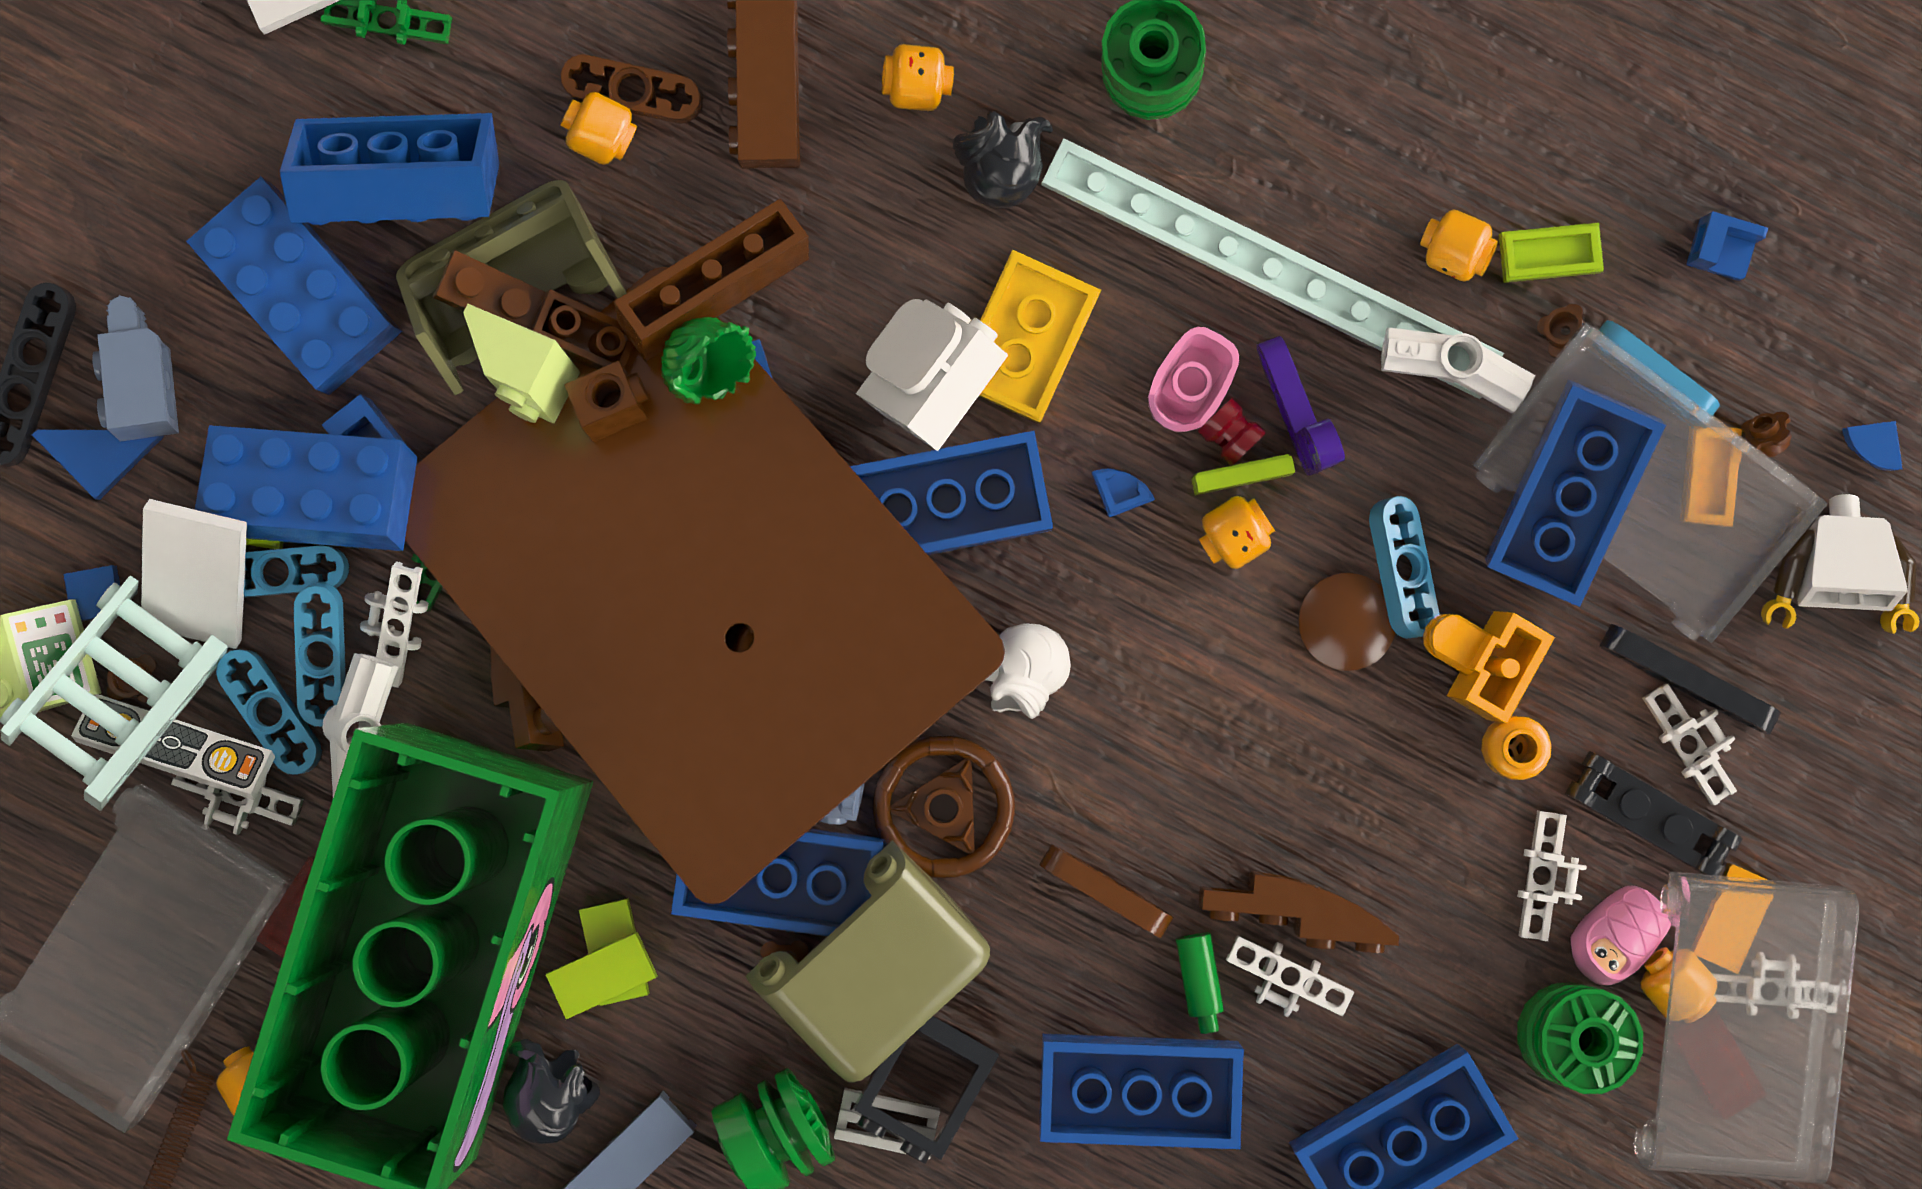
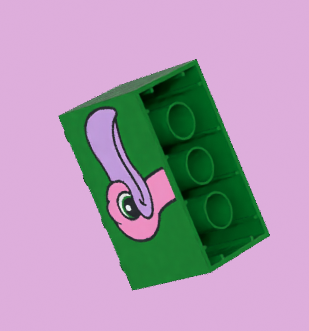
[227,723,594,1189]

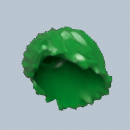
[661,317,756,405]

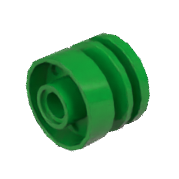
[1102,0,1206,120]
[1517,983,1643,1094]
[711,1068,835,1189]

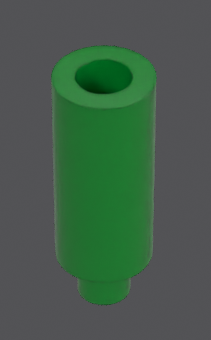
[1176,932,1224,1034]

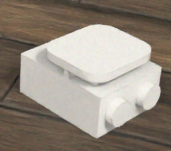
[856,299,1008,451]

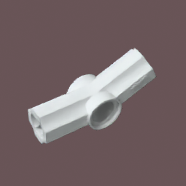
[1381,328,1535,414]
[322,653,398,798]

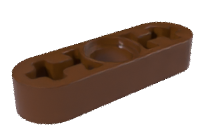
[561,54,702,124]
[1039,844,1174,938]

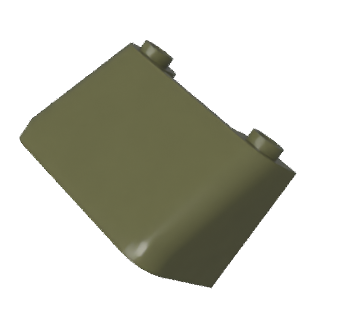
[745,840,990,1082]

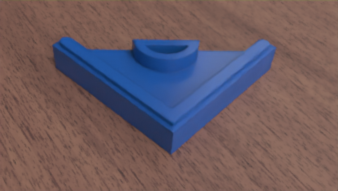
[32,430,164,500]

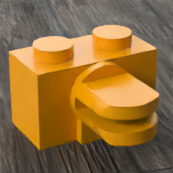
[1423,611,1555,724]

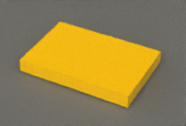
[979,250,1101,424]

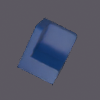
[1686,211,1768,281]
[322,394,406,444]

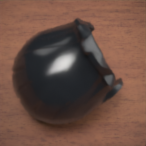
[952,111,1053,209]
[502,1039,600,1144]

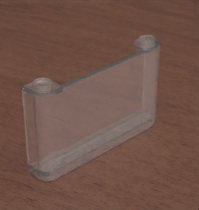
[1473,321,1828,643]
[0,784,292,1133]
[1634,872,1859,1184]

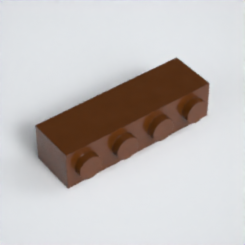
[727,0,800,169]
[614,198,809,362]

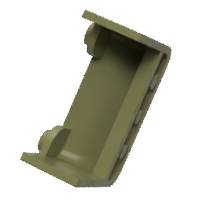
[396,180,627,395]

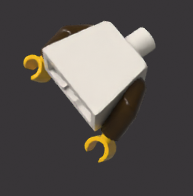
[1761,494,1920,634]

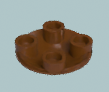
[1299,573,1395,671]

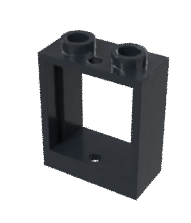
[852,1016,999,1164]

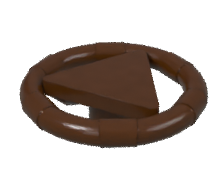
[873,736,1015,878]

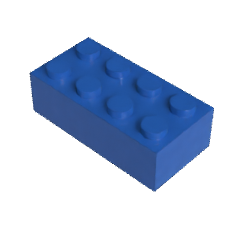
[280,113,500,225]
[186,176,402,395]
[1485,379,1666,607]
[195,425,417,551]
[850,431,1053,555]
[671,829,884,936]
[1039,1034,1244,1149]
[1289,1044,1519,1189]

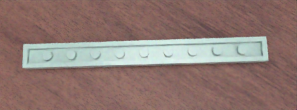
[1042,138,1504,399]

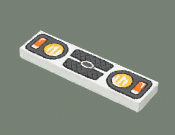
[71,694,275,800]

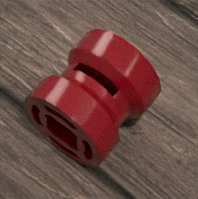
[1197,397,1267,466]

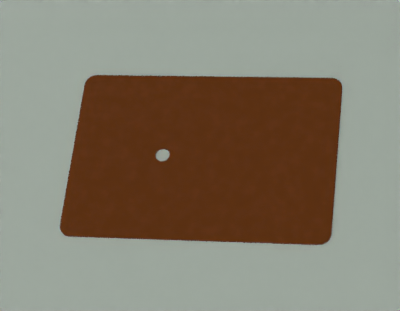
[405,267,1005,904]

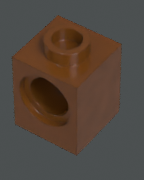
[564,361,649,442]

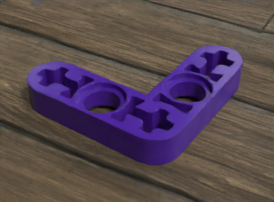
[1256,335,1345,476]

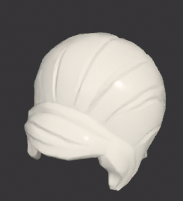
[986,624,1071,719]

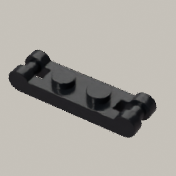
[1565,751,1743,881]

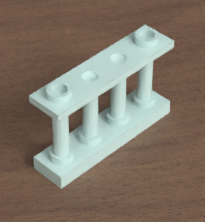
[0,575,228,811]

